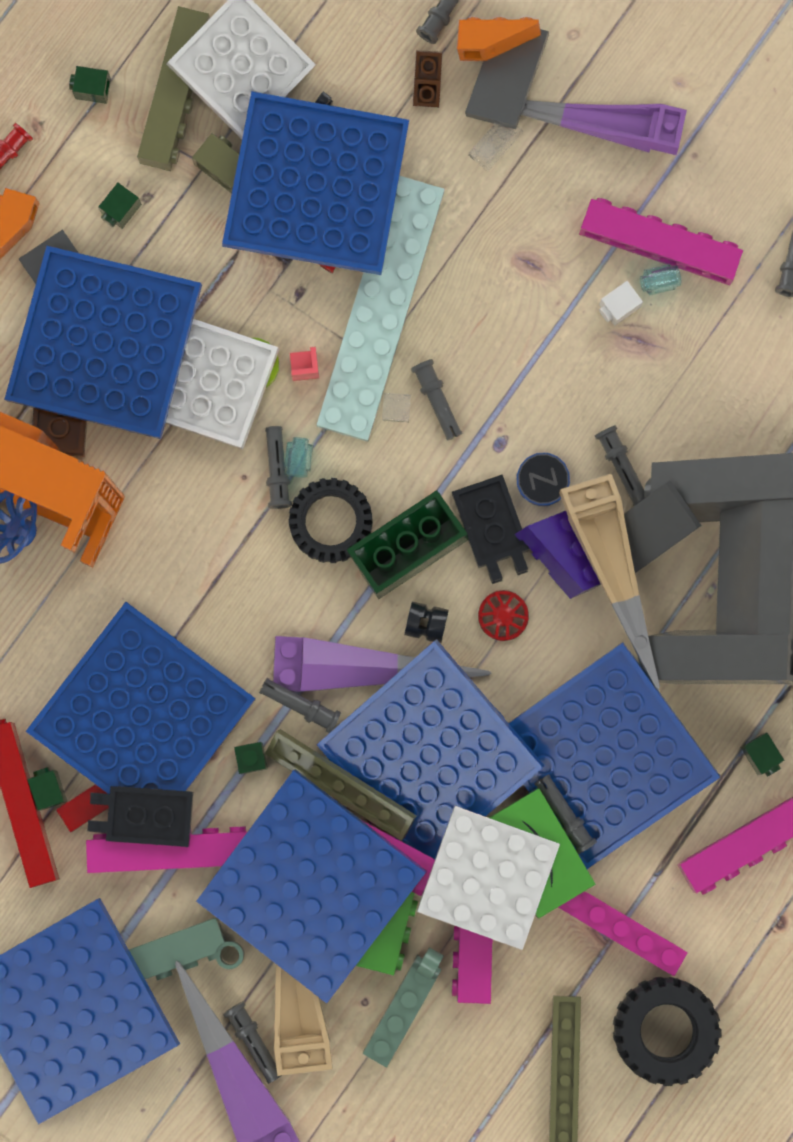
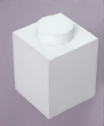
[599,281,643,326]

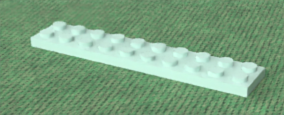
[317,176,445,442]

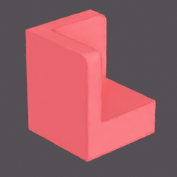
[290,346,319,381]

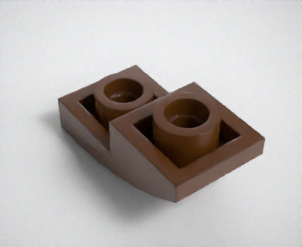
[413,50,442,108]

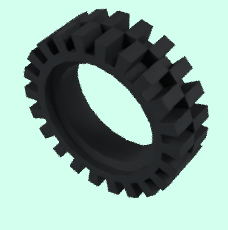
[289,478,373,563]

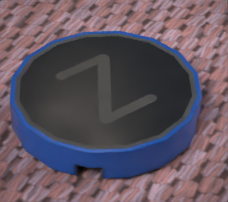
[516,453,570,506]

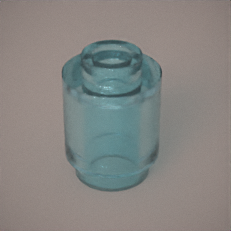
[640,264,681,296]
[284,437,314,478]

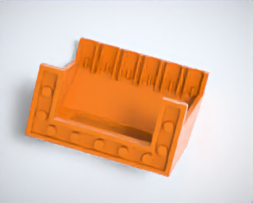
[0,412,125,568]

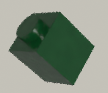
[69,66,111,104]
[98,182,142,229]
[740,732,785,777]
[234,742,268,775]
[27,767,68,811]

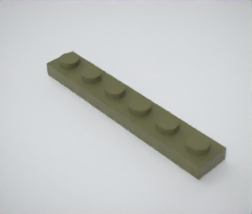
[265,729,417,841]
[549,995,581,1142]

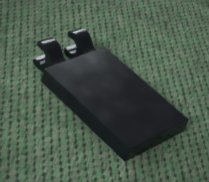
[452,474,529,584]
[87,786,194,847]

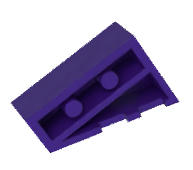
[514,511,601,599]

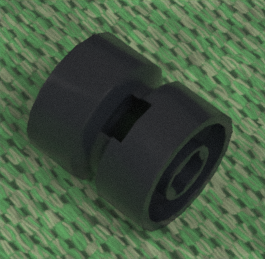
[404,601,449,644]

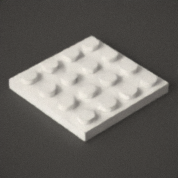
[167,0,316,139]
[166,319,280,449]
[417,806,560,950]

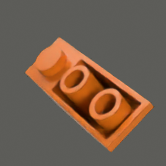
[457,17,541,61]
[0,188,40,259]

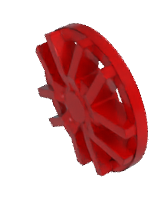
[478,590,529,641]

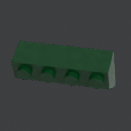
[347,490,468,599]

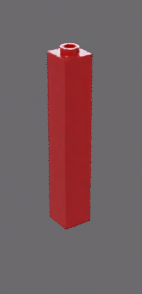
[0,719,60,888]

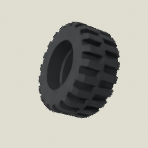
[613,977,722,1086]

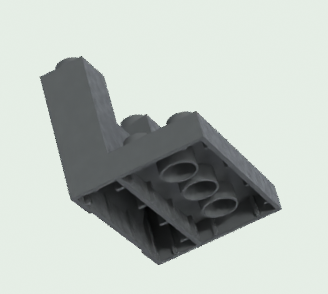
[638,453,793,685]

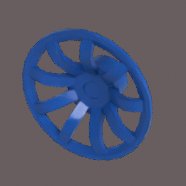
[0,490,37,564]

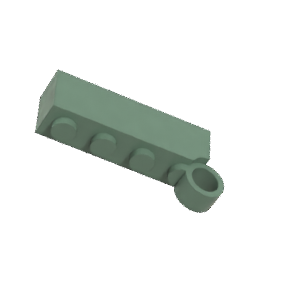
[129,917,244,980]
[363,947,444,1068]

